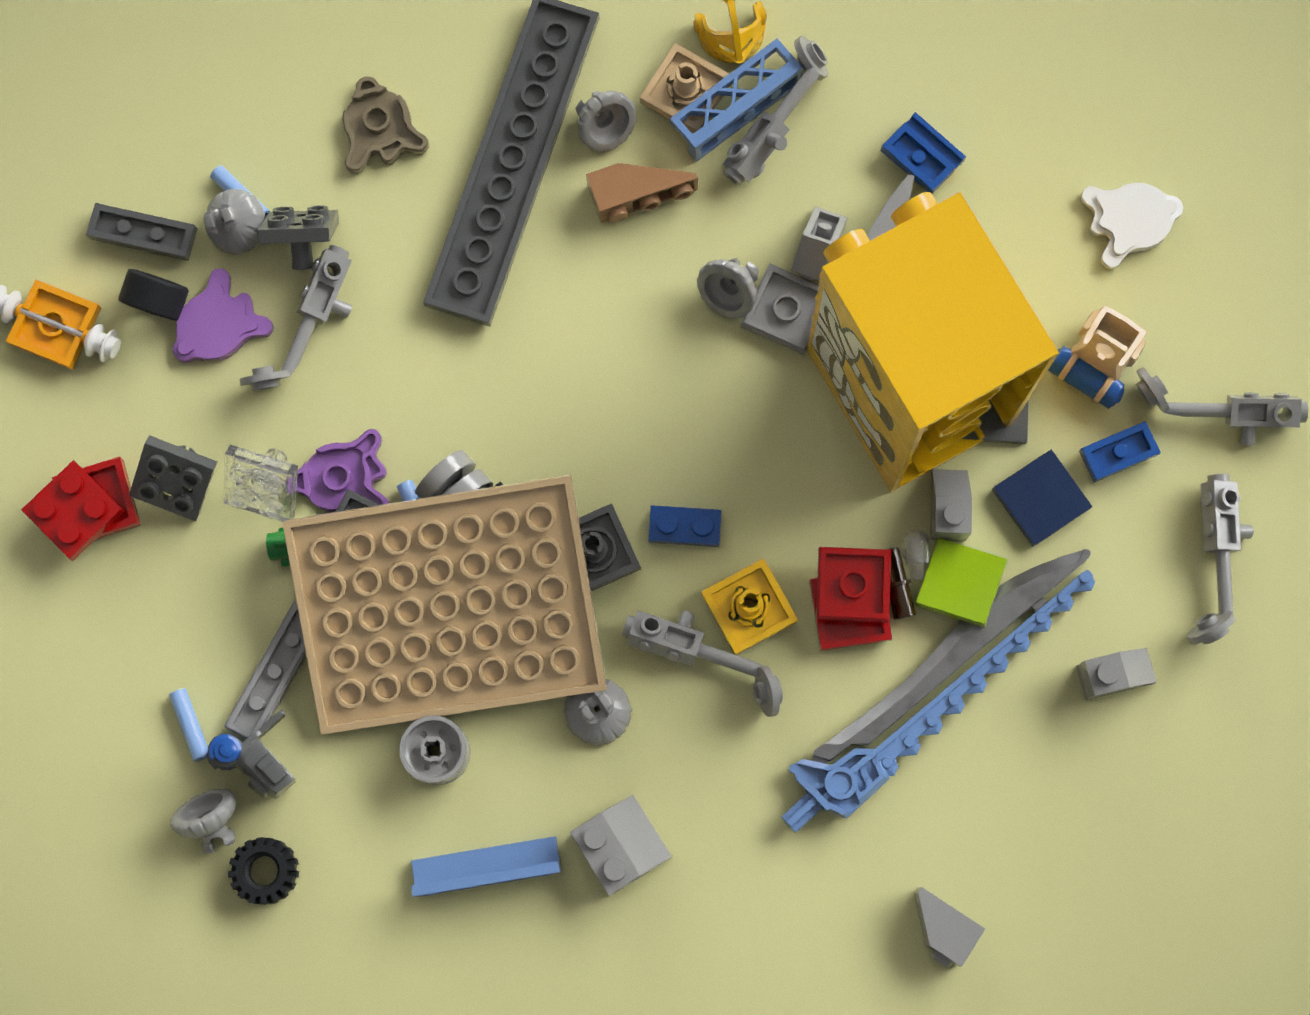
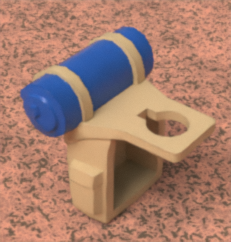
[1048,305,1147,409]

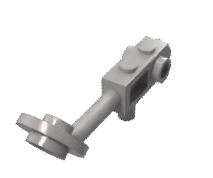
[723,36,828,185]
[239,245,352,391]
[1136,367,1308,445]
[1186,474,1254,644]
[622,611,783,717]

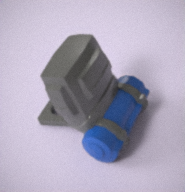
[206,709,296,799]

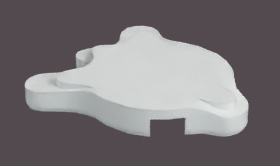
[1081,183,1183,269]

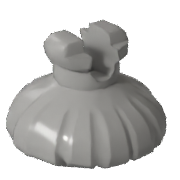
[575,91,636,152]
[203,188,265,254]
[697,258,758,319]
[564,679,632,745]
[170,789,236,854]

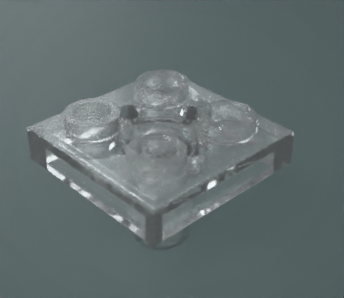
[224,444,298,522]

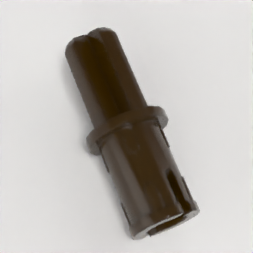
[888,547,917,620]

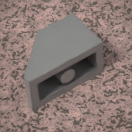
[791,207,848,280]
[930,469,972,541]
[1076,648,1157,700]
[914,887,985,969]

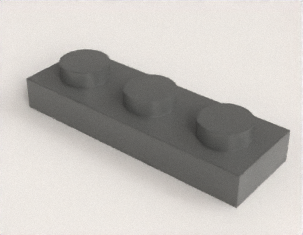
[86,203,198,261]

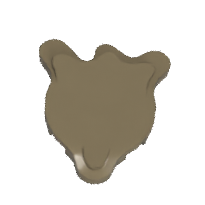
[343,76,429,174]

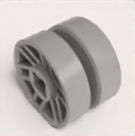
[415,450,493,498]
[399,716,471,785]

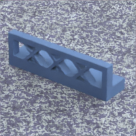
[670,39,803,162]
[411,836,562,897]

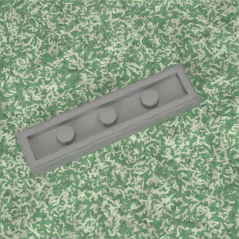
[224,600,306,739]

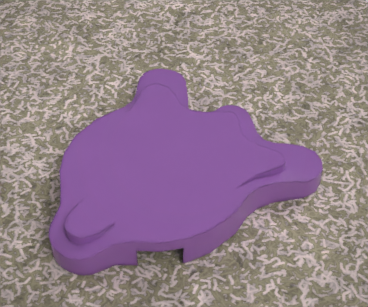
[173,268,274,363]
[289,429,389,513]

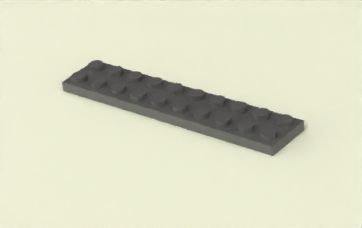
[423,0,600,327]

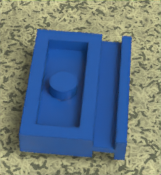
[880,112,966,194]

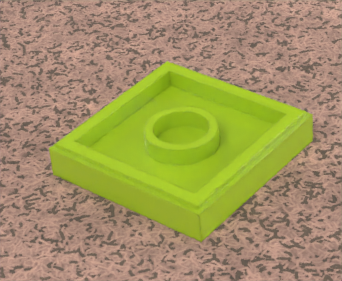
[916,538,1007,628]

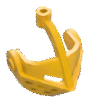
[693,0,767,63]

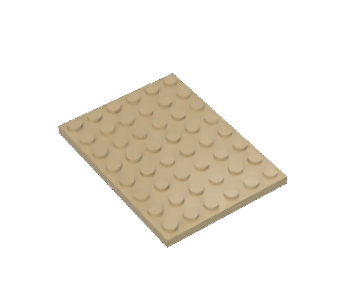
[282,474,607,735]

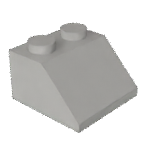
[570,795,672,896]

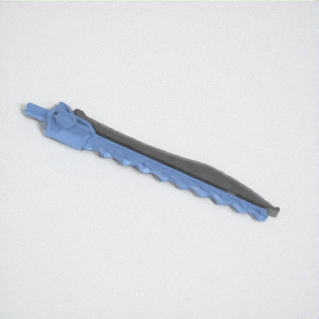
[781,549,1095,833]

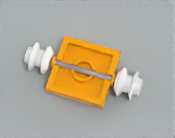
[0,279,121,370]

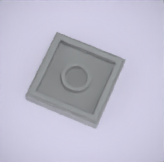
[741,263,819,355]

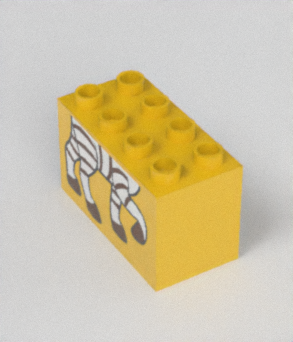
[807,192,1059,492]

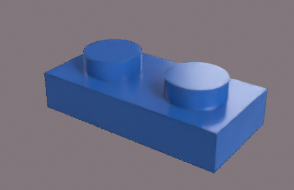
[1079,421,1161,483]
[648,505,721,547]

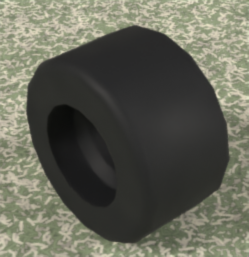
[118,269,189,320]

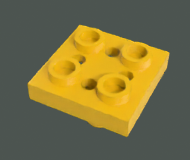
[701,558,798,655]

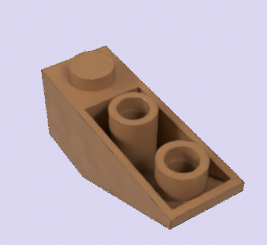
[586,163,698,223]

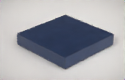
[992,449,1093,547]

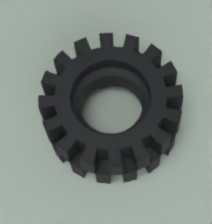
[228,837,299,905]

